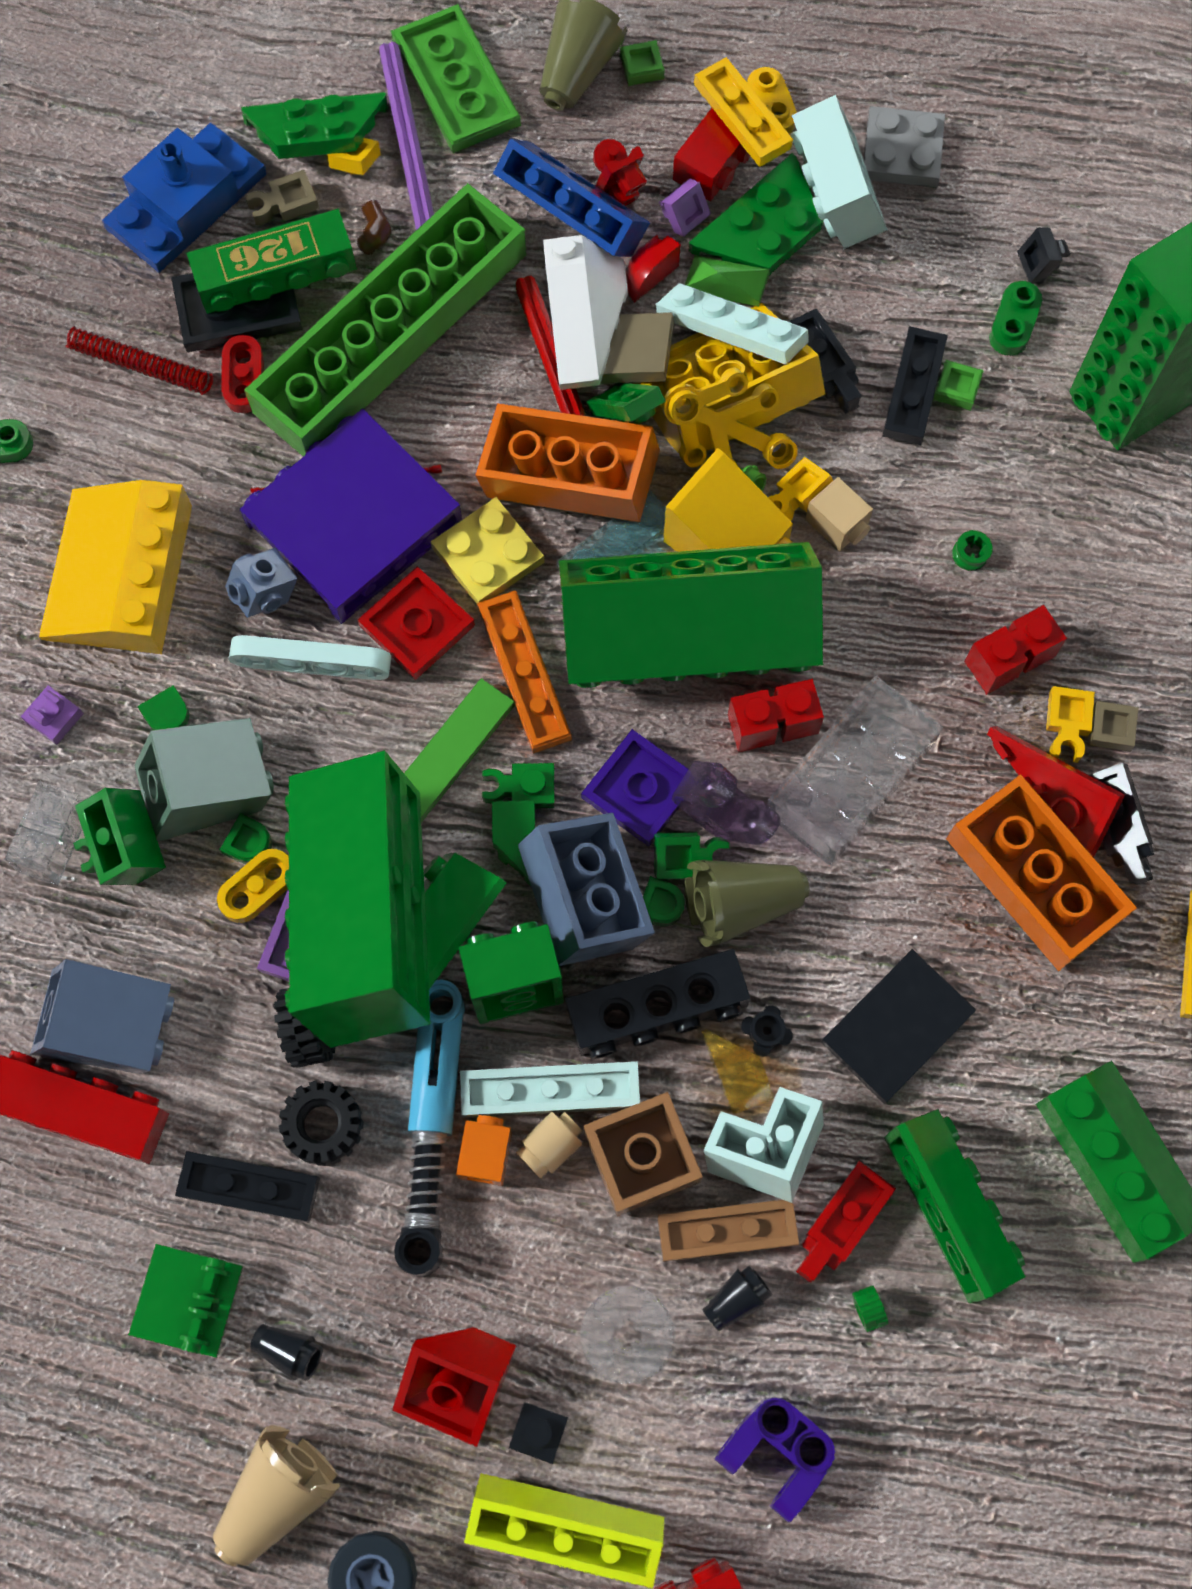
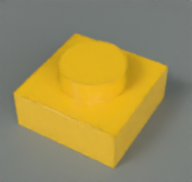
[327,138,381,175]

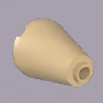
[213,1425,340,1566]

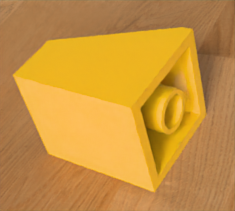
[663,448,793,552]

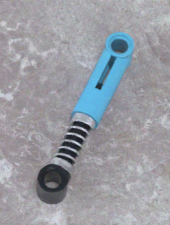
[394,980,465,1277]

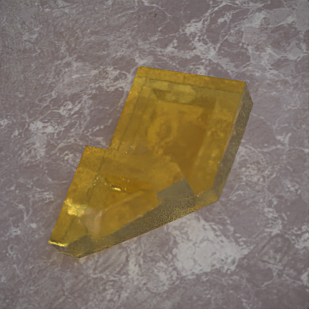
[701,1029,775,1115]

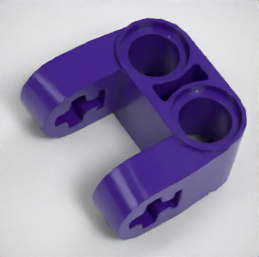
[714,1398,835,1523]

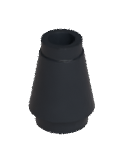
[702,1265,773,1332]
[250,1324,323,1381]

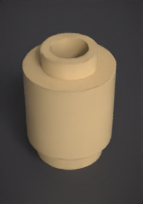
[516,1112,583,1179]

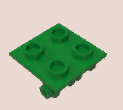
[128,1244,243,1358]

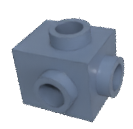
[225,548,298,618]

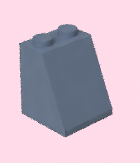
[30,959,174,1074]

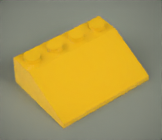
[632,303,825,458]
[39,480,192,654]

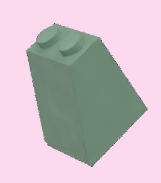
[134,718,274,841]

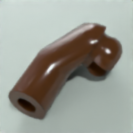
[357,200,392,255]

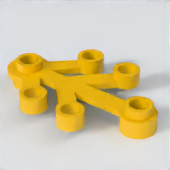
[662,368,798,469]

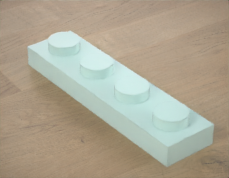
[656,283,809,365]
[460,1061,640,1118]

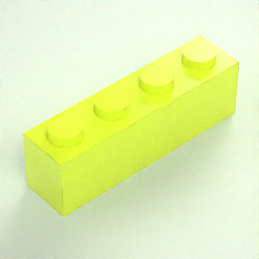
[464,1473,664,1588]

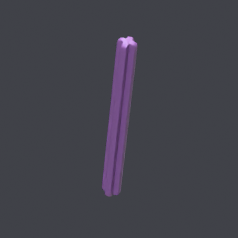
[379,41,434,230]

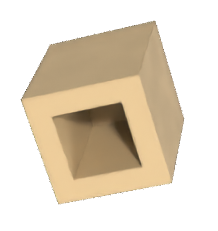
[805,477,873,552]

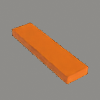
[477,590,572,754]

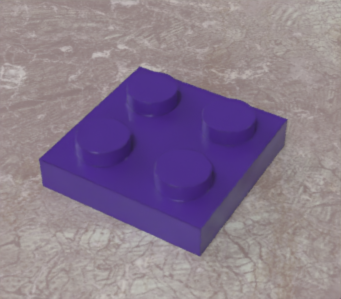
[581,729,700,847]

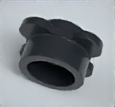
[741,1005,793,1057]

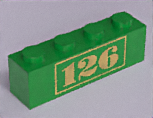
[186,208,357,314]

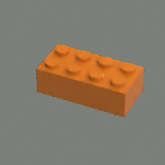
[475,403,660,522]
[946,774,1137,971]

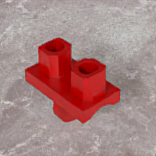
[593,139,647,206]

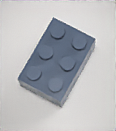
[518,812,655,966]

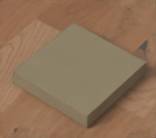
[601,312,674,383]

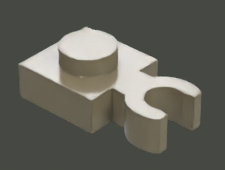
[245,170,319,225]

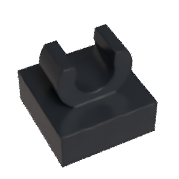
[1017,227,1071,284]

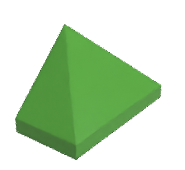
[685,255,769,307]

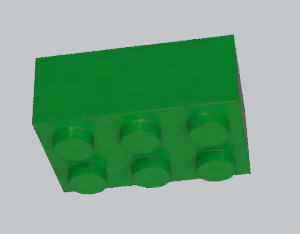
[458,922,564,1025]

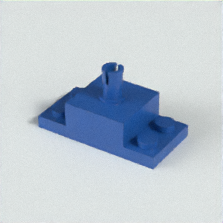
[102,122,267,273]

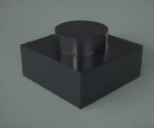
[509,1402,568,1464]

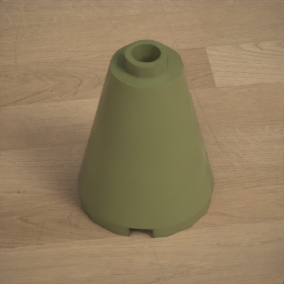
[539,0,628,111]
[684,860,810,947]

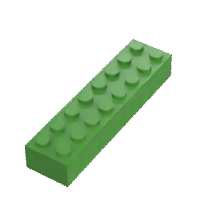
[244,183,526,457]

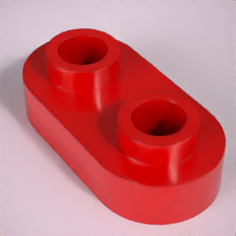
[221,335,264,413]

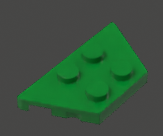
[241,92,388,159]
[688,153,823,275]

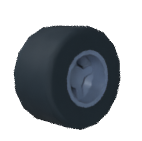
[327,1531,417,1589]

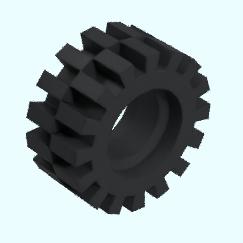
[274,988,336,1068]
[278,1081,364,1166]

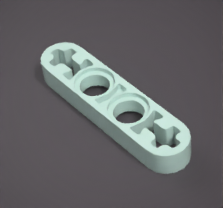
[229,635,392,680]

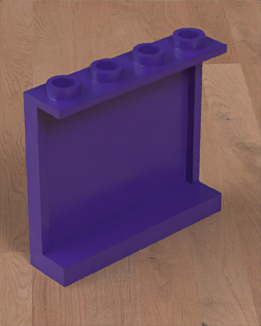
[240,408,462,624]

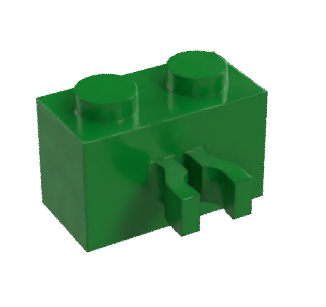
[73,788,166,885]

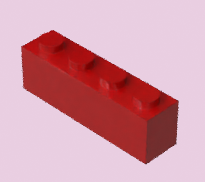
[0,1050,169,1165]

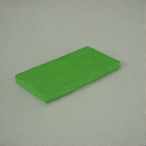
[391,4,521,153]

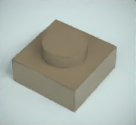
[1089,701,1139,752]

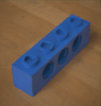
[493,138,650,257]

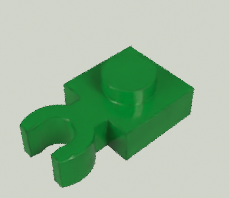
[482,763,555,809]
[654,832,730,879]

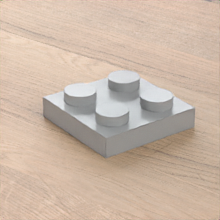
[864,106,945,187]

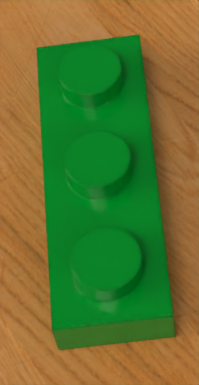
[586,383,666,424]

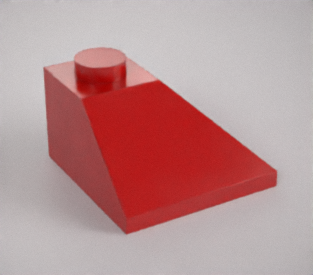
[392,1327,517,1447]

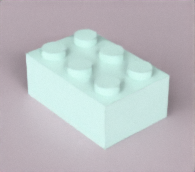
[791,95,888,249]

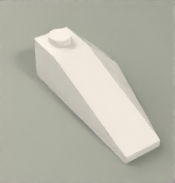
[543,235,628,390]

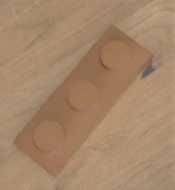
[657,1200,799,1262]

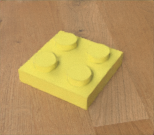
[430,497,545,606]

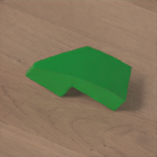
[492,800,535,886]

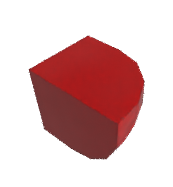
[626,235,681,303]

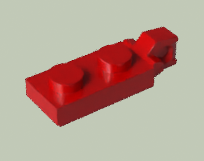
[796,1161,896,1283]

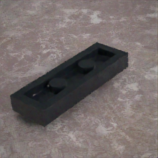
[882,326,948,445]
[175,1151,320,1223]

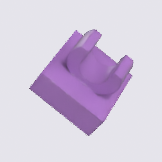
[659,179,711,237]
[21,685,84,745]

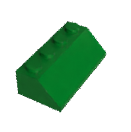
[424,852,507,989]
[1036,1061,1192,1263]
[884,1109,1026,1303]

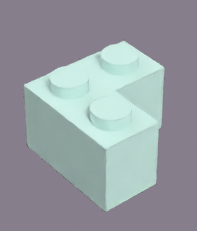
[704,1087,824,1203]

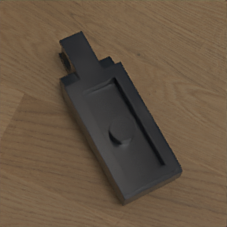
[789,309,862,414]
[1089,763,1154,885]

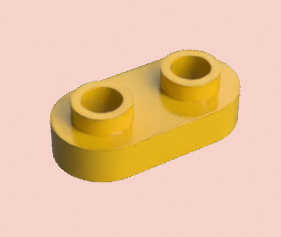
[747,67,797,135]
[217,849,289,923]

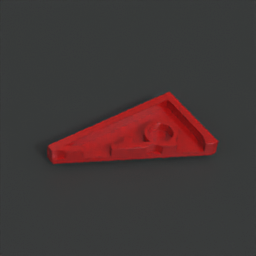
[987,726,1125,858]

